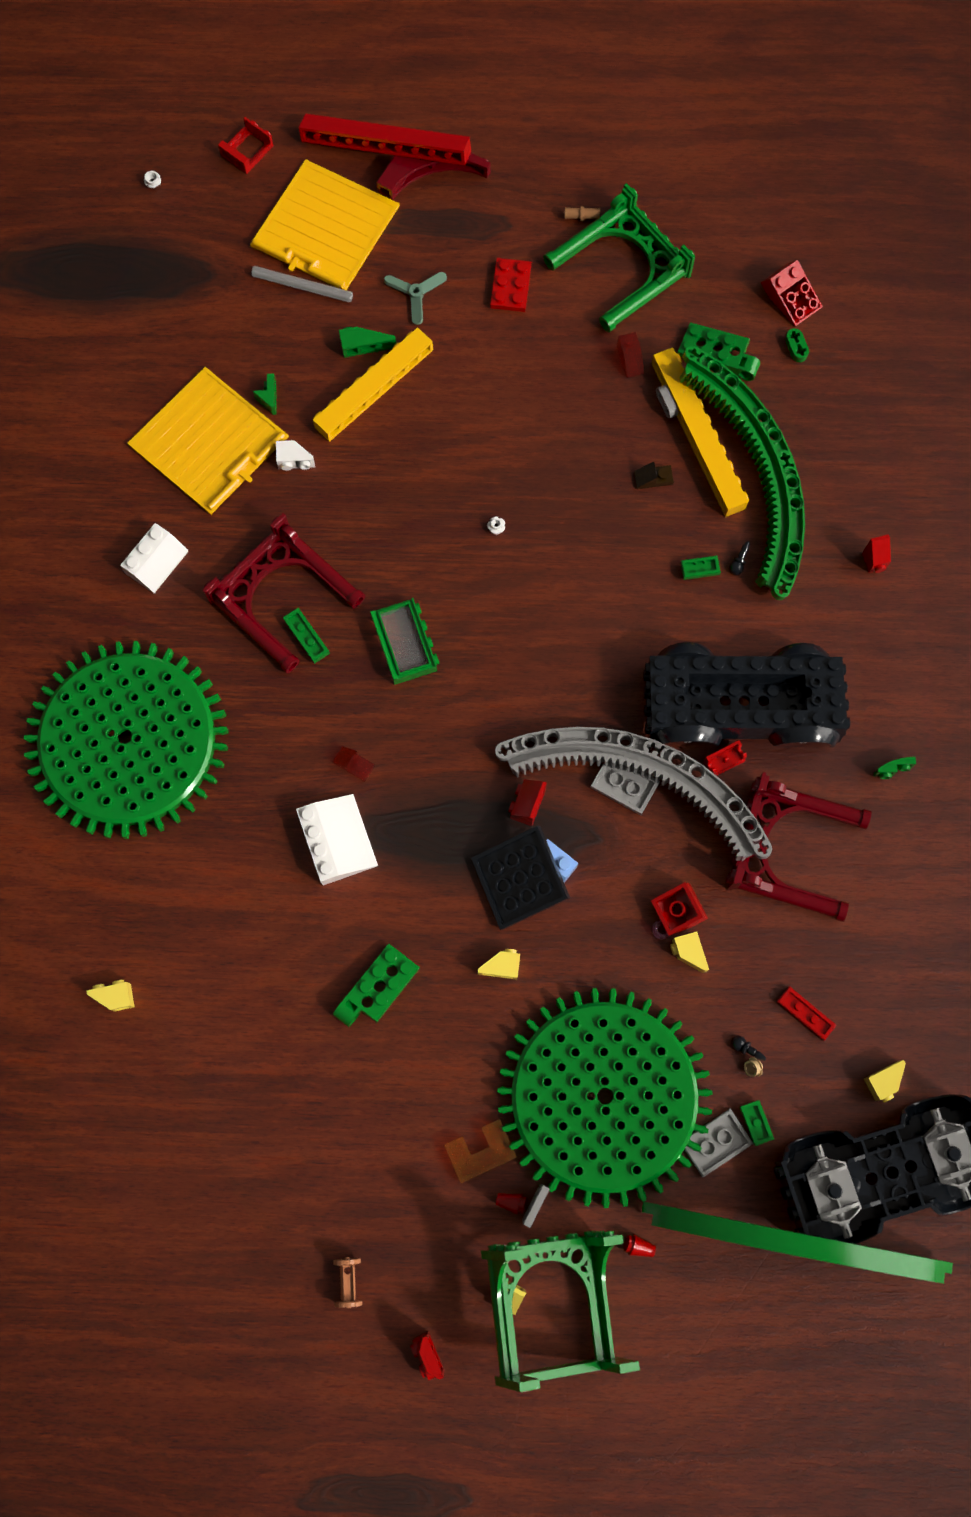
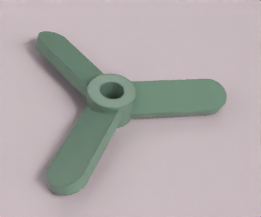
[384,272,447,325]

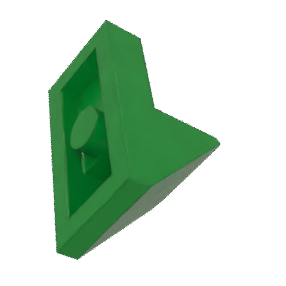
[253,373,277,415]

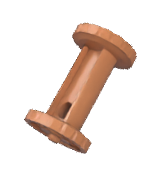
[333,1257,363,1308]

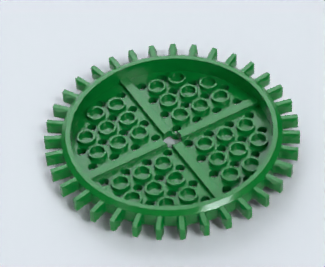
[24,641,229,839]
[497,988,713,1208]

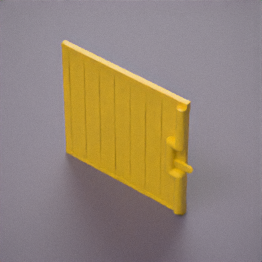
[250,159,400,290]
[127,367,289,515]

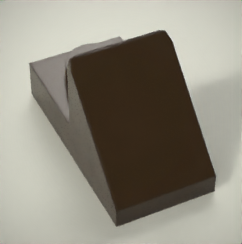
[634,462,674,489]

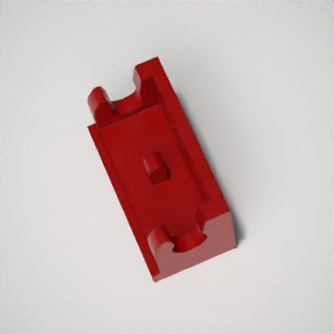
[703,740,747,776]

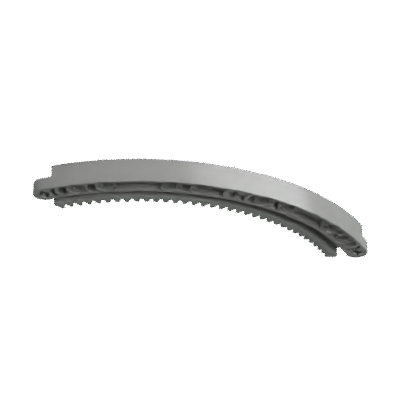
[495,727,772,861]

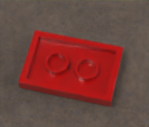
[490,258,532,312]

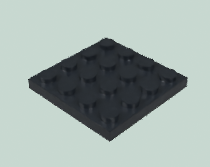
[471,825,570,930]

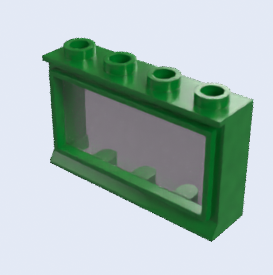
[370,598,439,685]

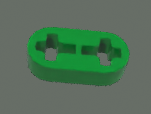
[785,328,809,362]

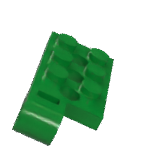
[678,322,761,381]
[333,944,420,1027]

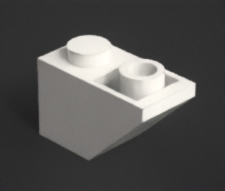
[276,440,315,471]

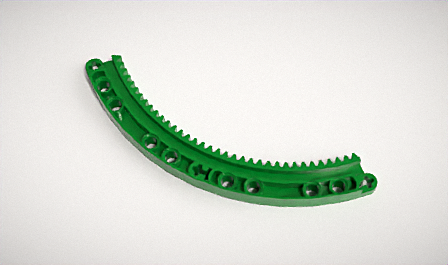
[680,346,805,600]
[641,1201,953,1283]

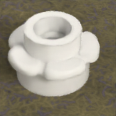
[144,171,161,188]
[487,517,505,535]

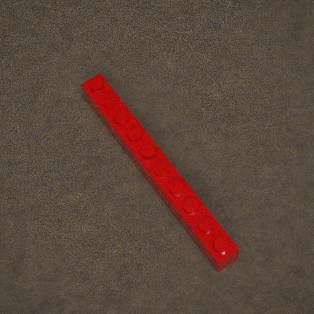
[299,114,471,165]

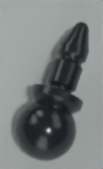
[729,541,750,575]
[731,1035,766,1061]

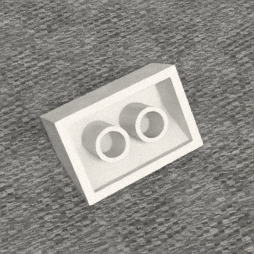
[120,523,188,593]

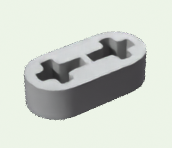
[656,385,678,419]

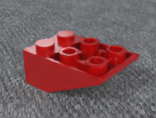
[760,260,823,326]

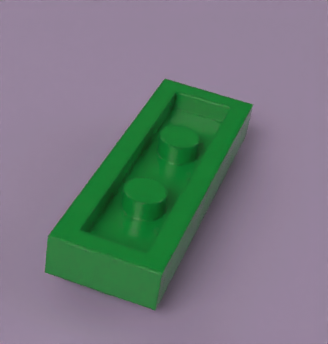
[283,607,330,664]

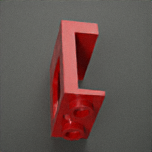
[218,117,273,174]

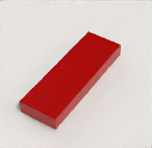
[776,986,837,1041]

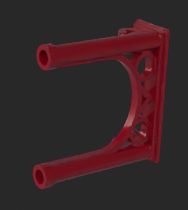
[202,513,366,674]
[726,772,872,922]

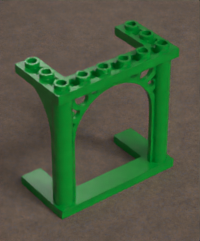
[481,1230,640,1392]

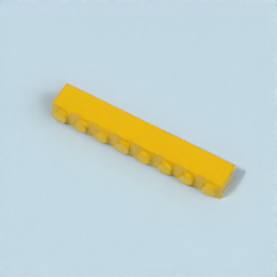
[313,327,433,442]

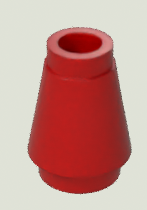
[496,1193,527,1215]
[624,1234,656,1258]

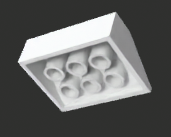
[296,794,378,885]

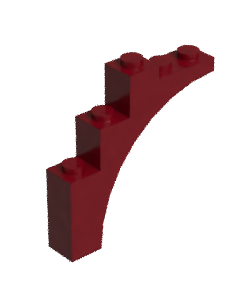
[377,152,491,200]

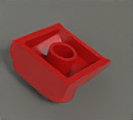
[410,1331,445,1380]

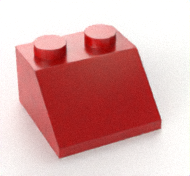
[508,779,547,826]
[651,882,708,936]

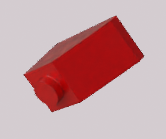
[862,534,891,573]

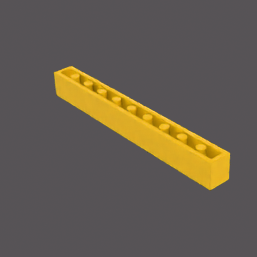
[651,348,749,517]

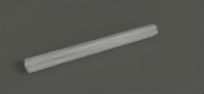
[251,266,353,302]

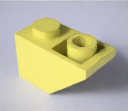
[87,980,135,1011]

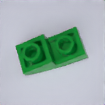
[873,757,916,779]

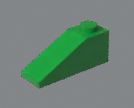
[339,327,396,358]

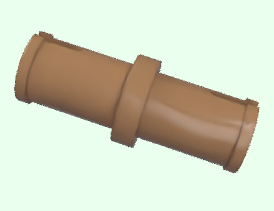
[565,206,600,221]

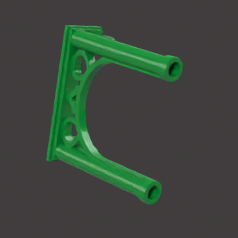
[543,183,695,333]

